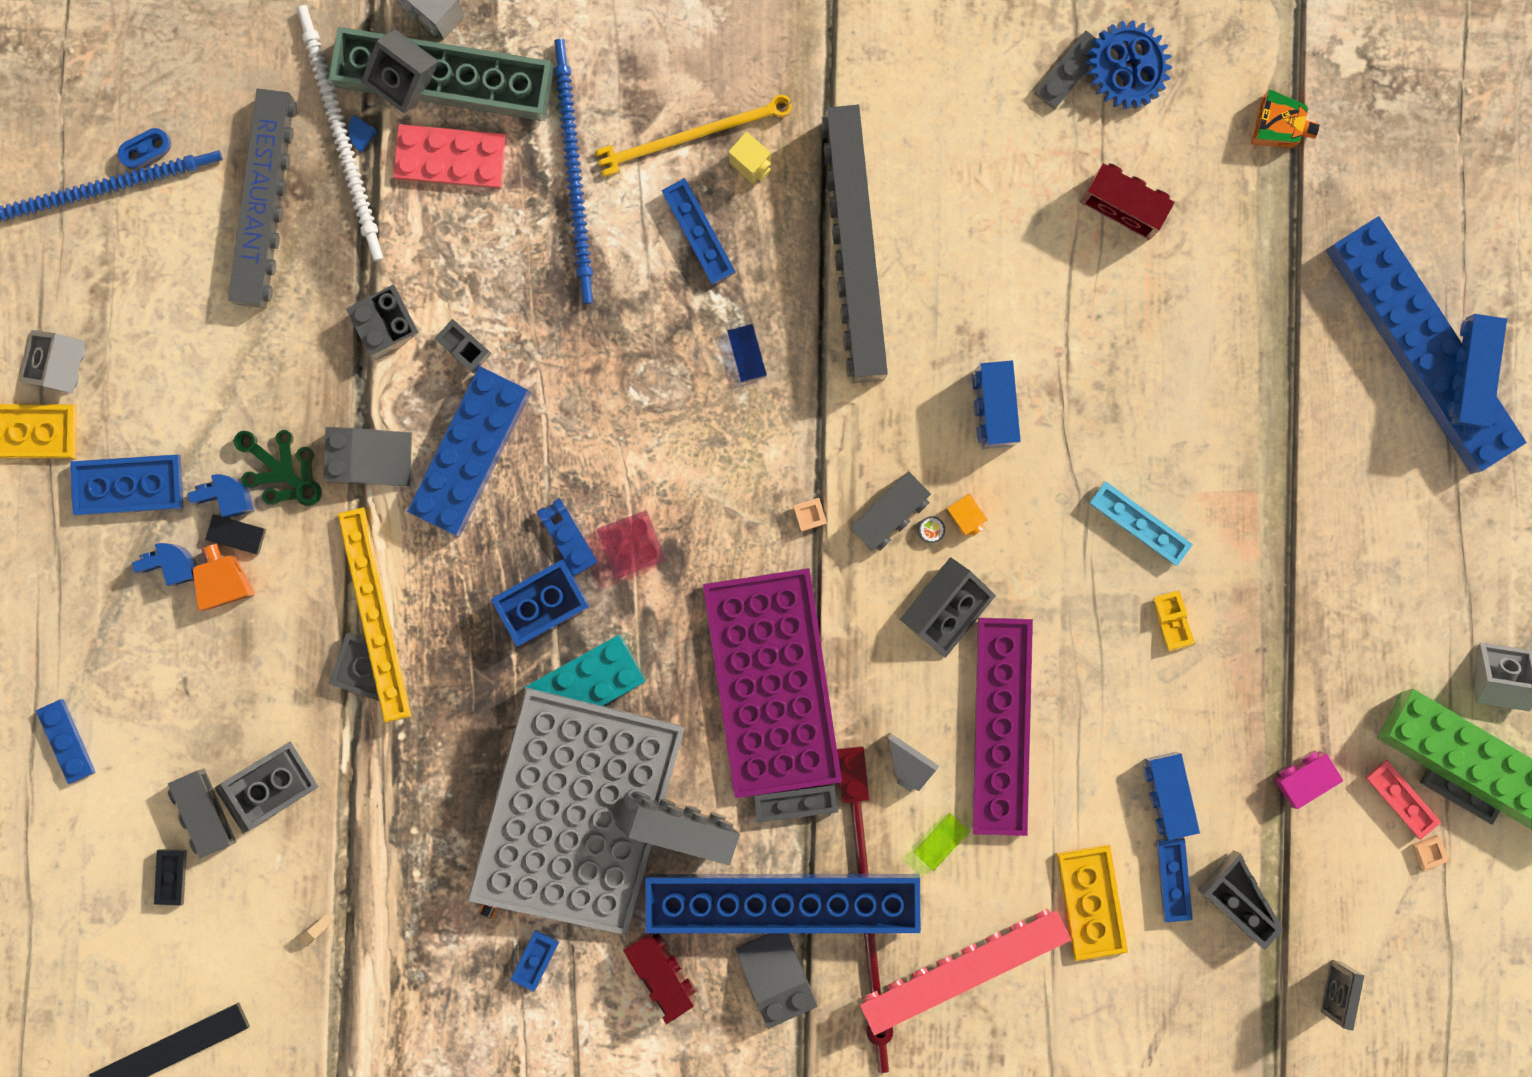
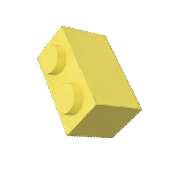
[729,132,771,184]

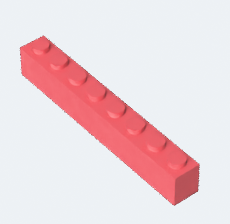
[860,908,1071,1035]

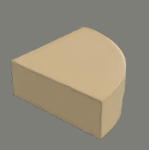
[299,915,332,947]

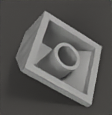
[887,733,939,792]

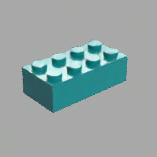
[524,634,647,706]

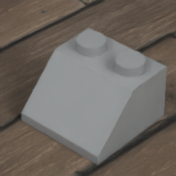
[19,330,85,394]
[1473,642,1532,712]

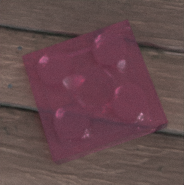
[596,510,666,580]

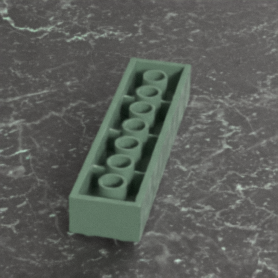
[329,27,554,121]

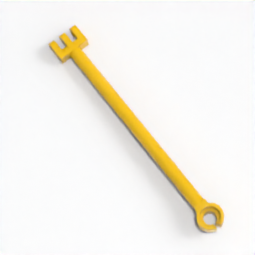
[594,94,792,177]

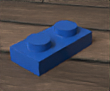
[510,930,560,992]

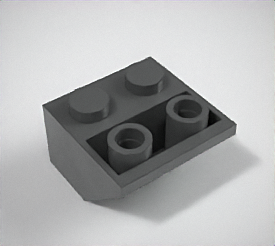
[346,284,419,360]

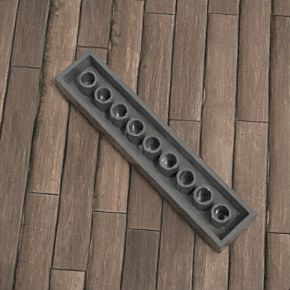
[821,104,888,384]

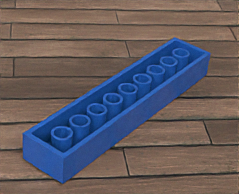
[1325,216,1527,474]
[645,874,921,933]

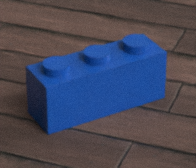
[1143,752,1200,841]

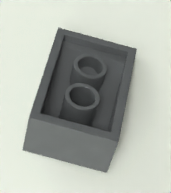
[323,427,412,486]
[215,741,319,833]
[735,933,818,1029]

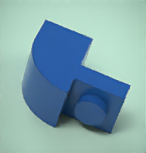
[188,474,255,518]
[132,543,196,586]

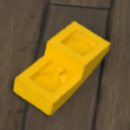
[1153,590,1195,653]

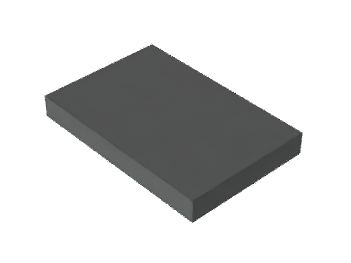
[1321,960,1365,1031]

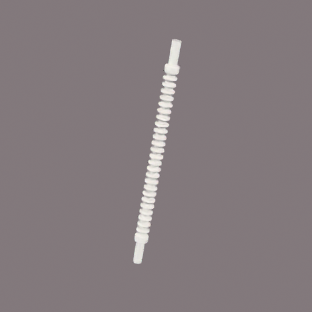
[297,5,384,262]

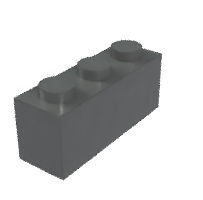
[849,471,931,551]
[167,768,236,858]

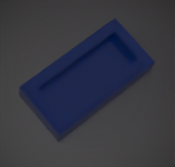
[727,324,767,383]

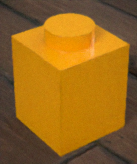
[945,493,988,537]

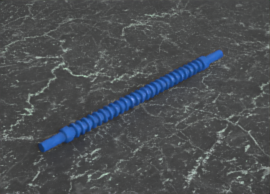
[554,39,593,304]
[0,150,223,222]

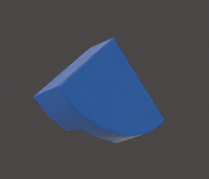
[349,114,377,153]

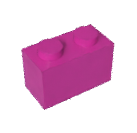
[1274,750,1343,810]

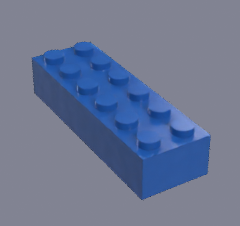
[407,366,531,536]

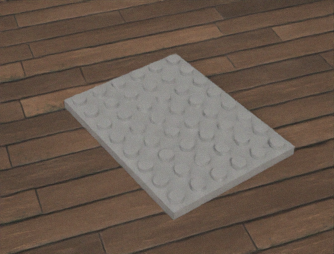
[468,687,685,935]

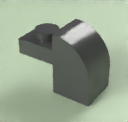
[434,319,492,373]

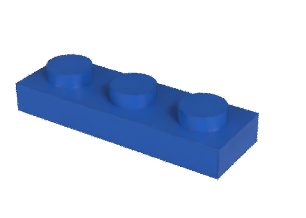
[35,699,96,784]
[1156,838,1193,922]

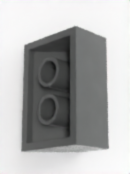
[899,557,996,658]

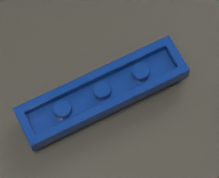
[661,178,736,286]

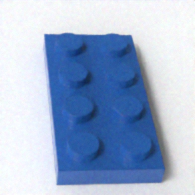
[70,454,184,516]

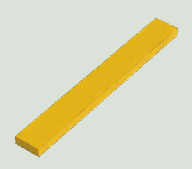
[337,507,412,723]

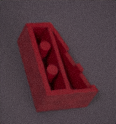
[623,933,697,1025]

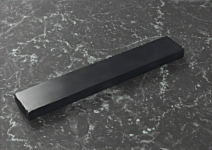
[89,1002,250,1077]

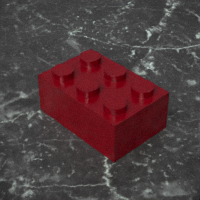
[1080,163,1175,240]

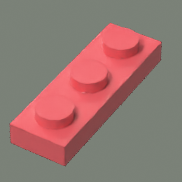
[1365,760,1441,840]

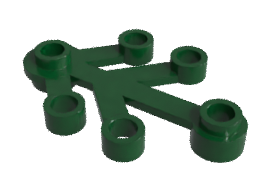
[234,430,322,506]

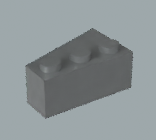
[1198,850,1283,950]

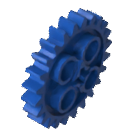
[1085,20,1172,110]

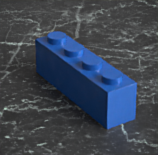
[1449,314,1507,429]

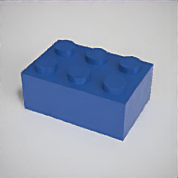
[971,360,1021,449]
[491,559,591,647]

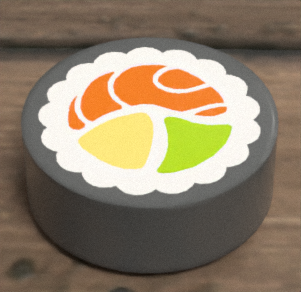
[918,516,945,543]

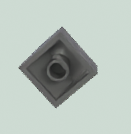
[361,29,439,114]

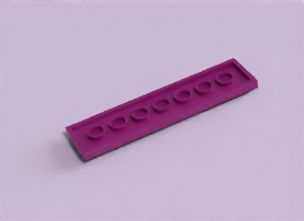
[972,618,1033,836]

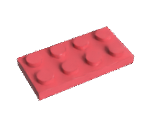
[394,124,506,189]

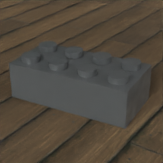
[615,792,740,865]

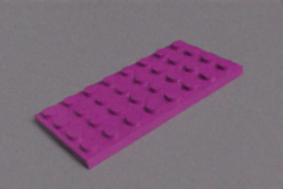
[703,568,842,798]

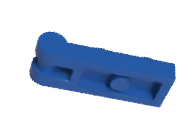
[537,497,598,576]

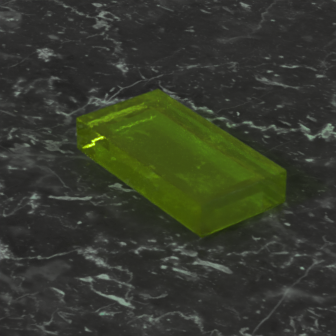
[913,812,970,871]

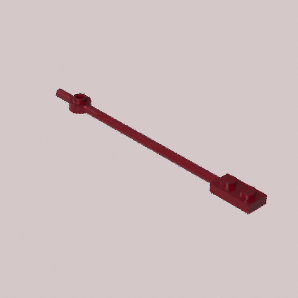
[837,746,894,1073]

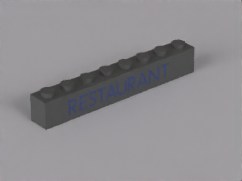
[228,88,297,309]

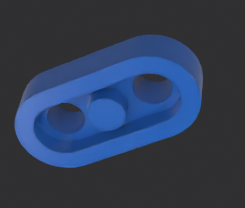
[118,128,171,169]

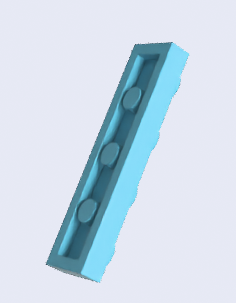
[1088,481,1193,566]

